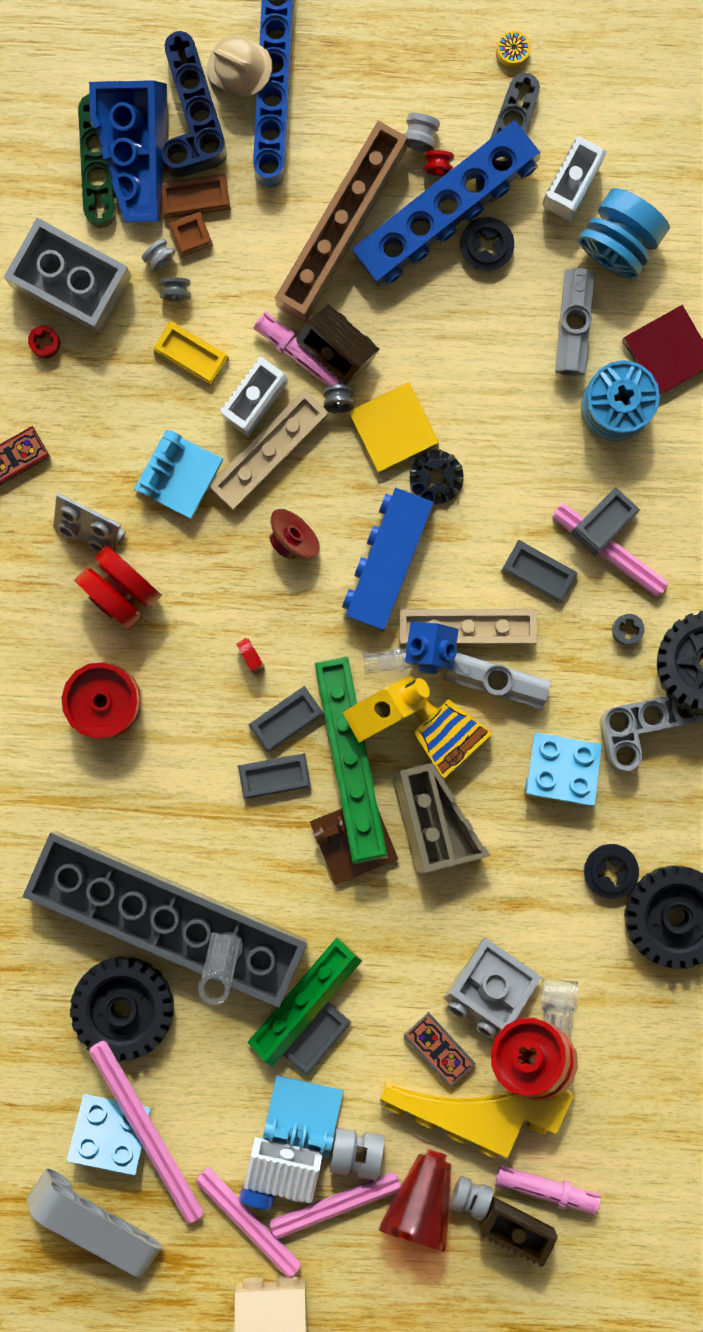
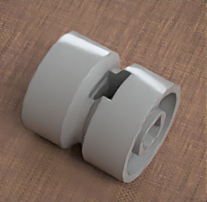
[329,1127,385,1181]

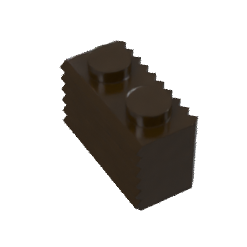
[296,304,380,385]
[479,1197,558,1267]

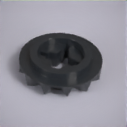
[460,217,514,272]
[409,449,464,504]
[584,844,639,899]

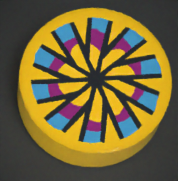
[496,31,531,68]

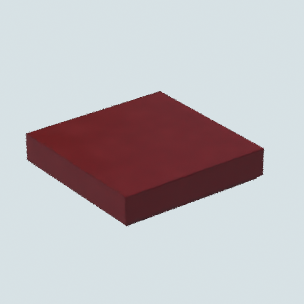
[622,304,703,395]

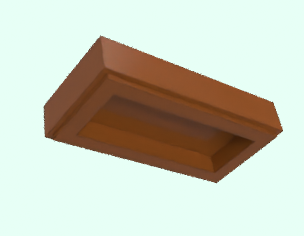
[161,173,231,219]

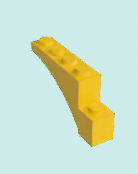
[380,1081,573,1159]

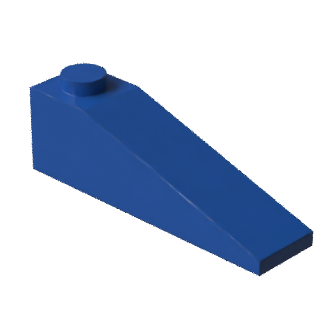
[89,80,168,222]

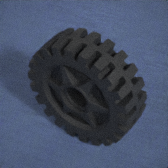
[657,611,703,715]
[624,865,703,969]
[70,956,174,1062]

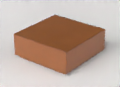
[169,211,213,257]

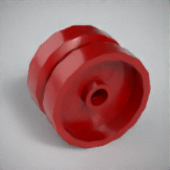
[74,545,162,631]
[61,662,143,739]
[491,1017,578,1101]

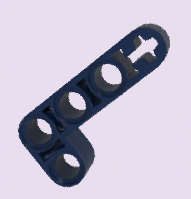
[161,31,227,177]

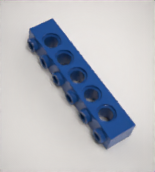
[352,120,540,287]

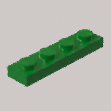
[247,937,362,1067]

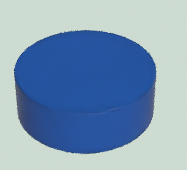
[239,1185,275,1210]

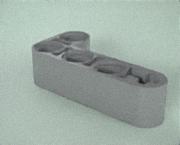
[600,696,703,771]
[26,1168,162,1278]

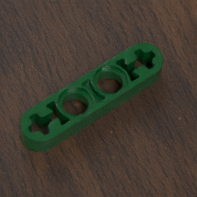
[78,94,116,228]

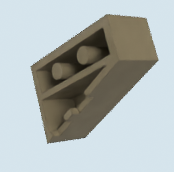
[392,763,491,873]

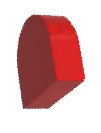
[236,638,265,675]

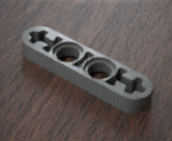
[475,73,540,202]

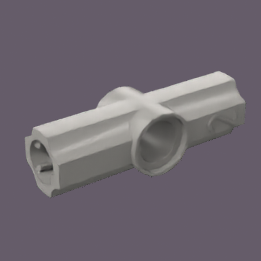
[555,268,595,376]
[443,653,551,710]

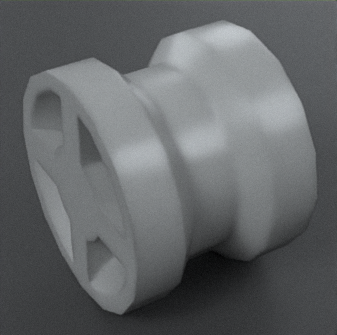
[404,113,440,152]

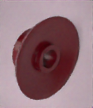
[269,509,320,559]

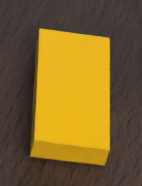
[153,320,229,386]

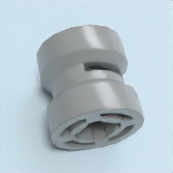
[449,1176,494,1221]

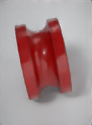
[423,150,454,176]
[28,325,61,359]

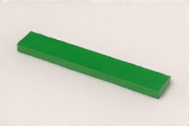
[315,657,388,864]

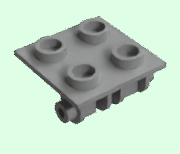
[53,493,126,553]

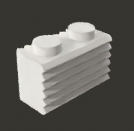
[542,137,606,221]
[221,357,288,437]
[244,1137,323,1204]

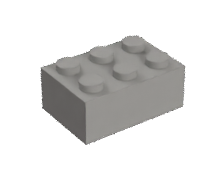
[4,218,132,335]

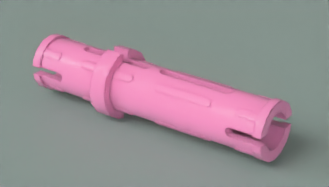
[253,311,342,387]
[494,1164,601,1216]

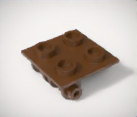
[310,808,398,885]

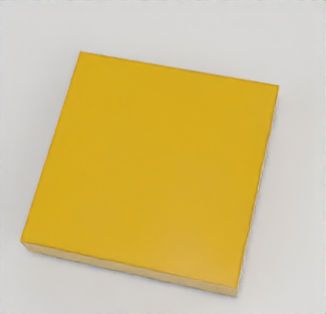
[348,382,439,474]

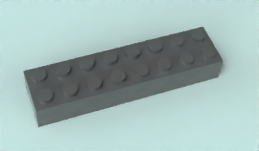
[22,831,308,1008]

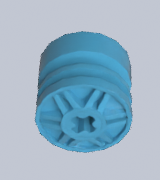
[578,188,670,279]
[580,360,660,442]

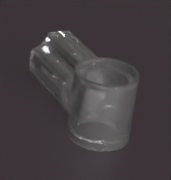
[198,932,242,1005]
[540,979,579,1040]

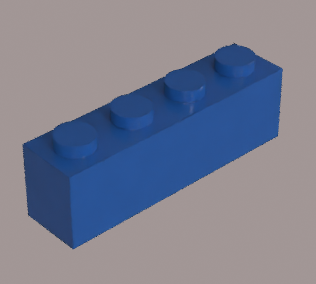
[342,487,434,632]

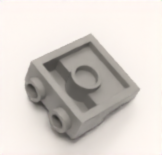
[443,938,542,1038]

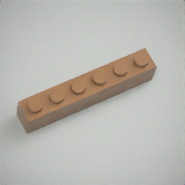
[275,120,408,323]

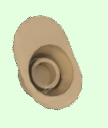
[207,35,272,97]

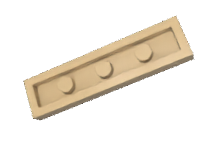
[209,389,329,511]
[399,609,537,644]

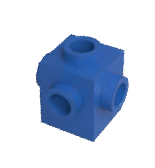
[405,622,459,675]

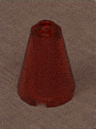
[378,1149,452,1252]

